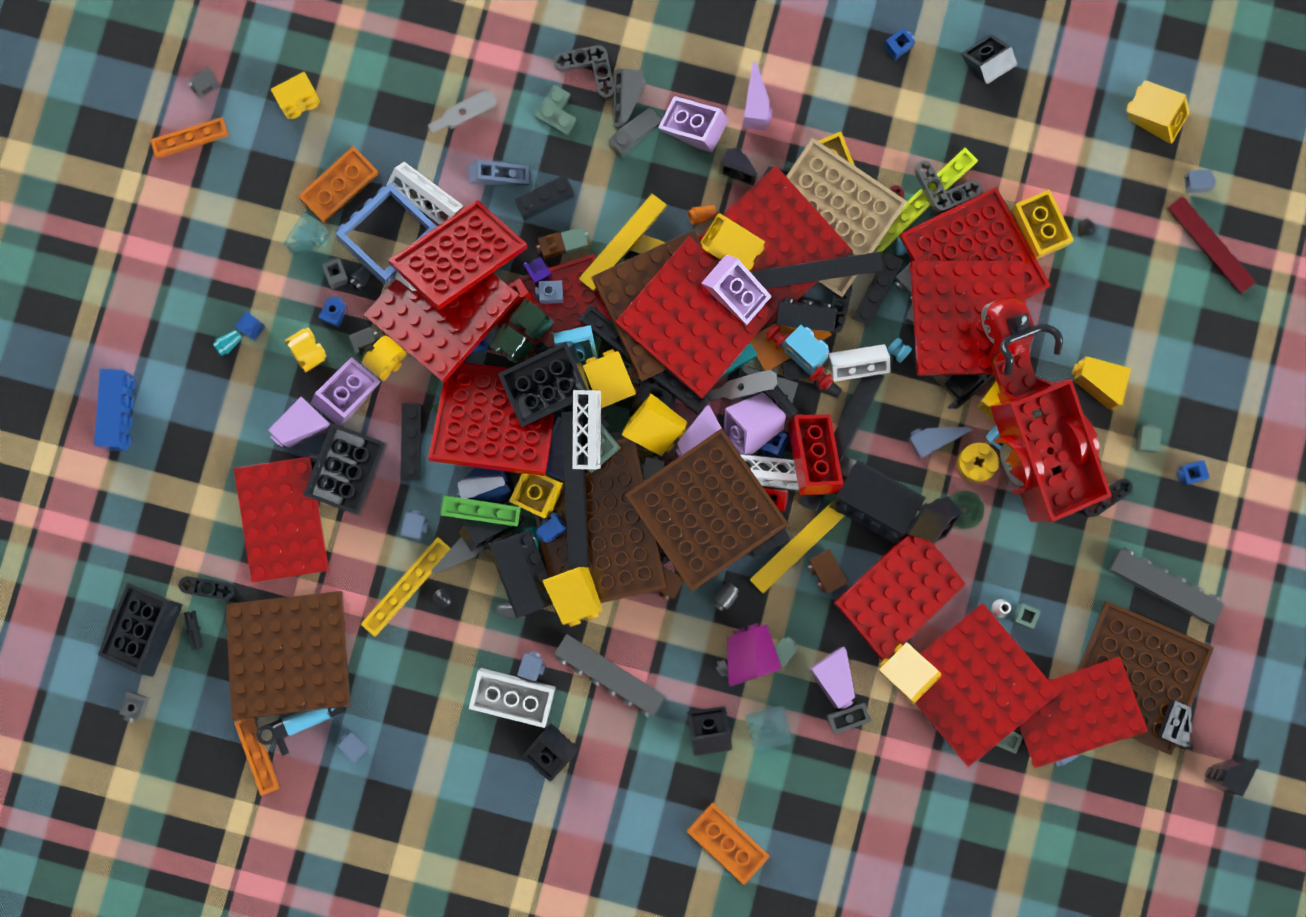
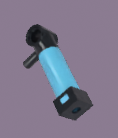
[256,708,344,756]

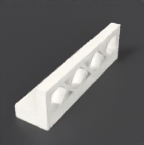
[386,162,464,224]
[573,390,601,469]
[740,454,799,490]

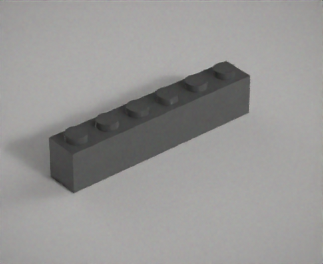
[1107,548,1225,625]
[554,634,666,717]

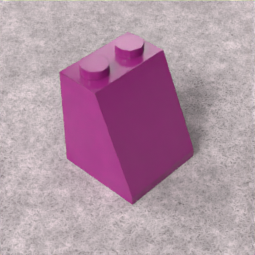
[727,623,782,686]

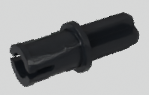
[767,385,798,418]
[183,610,203,650]

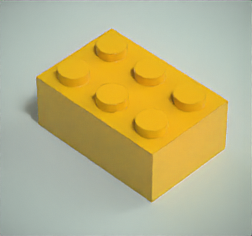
[1011,189,1074,259]

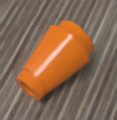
[688,205,717,226]

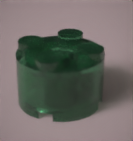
[510,298,555,341]
[490,323,535,365]
[949,490,984,530]

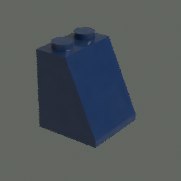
[457,467,514,503]

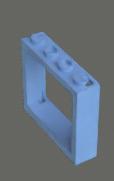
[336,183,437,286]

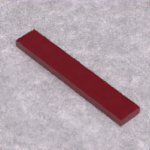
[1167,195,1256,295]

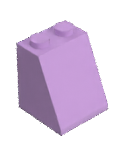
[724,392,786,455]
[268,397,330,448]
[675,405,721,458]
[808,647,855,709]

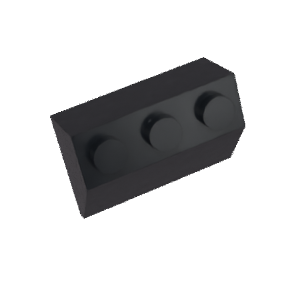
[1204,757,1261,797]

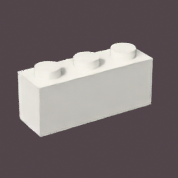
[829,344,890,382]

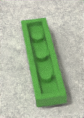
[440,495,521,527]

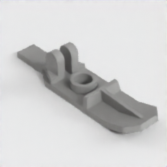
[428,90,497,134]
[707,370,778,401]

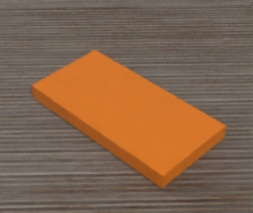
[298,146,380,225]
[750,323,831,371]
[686,802,770,885]

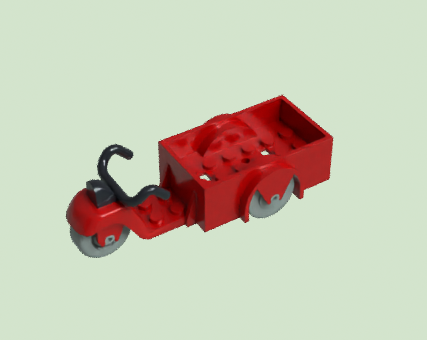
[981,297,1112,522]

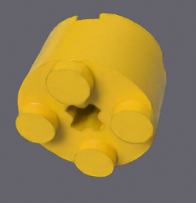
[284,327,327,373]
[362,335,408,382]
[956,443,998,483]

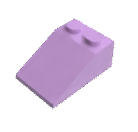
[743,62,772,131]
[658,96,729,152]
[702,255,771,325]
[311,357,381,426]

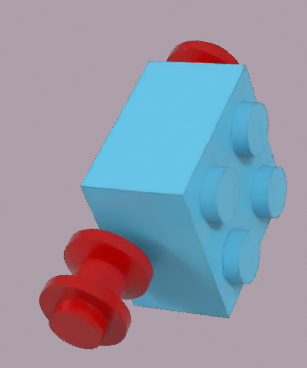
[766,325,833,390]

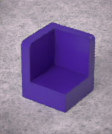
[523,258,552,286]

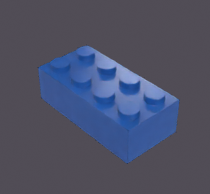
[94,369,136,451]

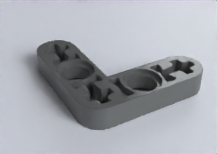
[554,45,614,100]
[914,161,982,213]

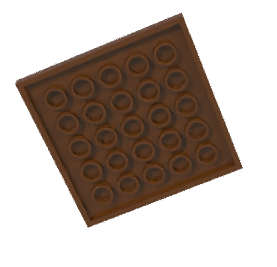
[591,230,702,382]
[625,428,789,591]
[226,591,350,720]
[1077,601,1214,755]

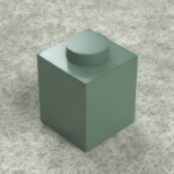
[561,227,591,255]
[1136,424,1162,454]
[1011,604,1041,630]
[775,637,798,667]

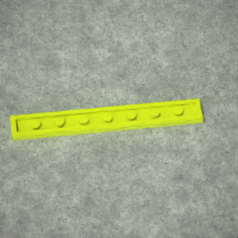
[873,148,978,253]

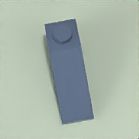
[468,160,530,186]
[908,427,971,460]

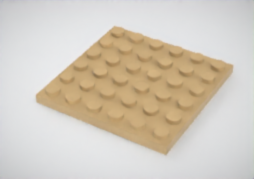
[786,138,907,297]

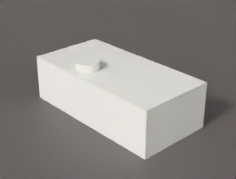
[469,668,556,728]

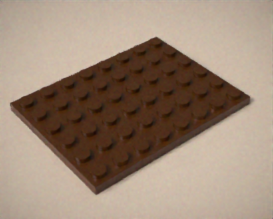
[535,438,668,613]

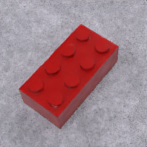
[788,414,843,495]

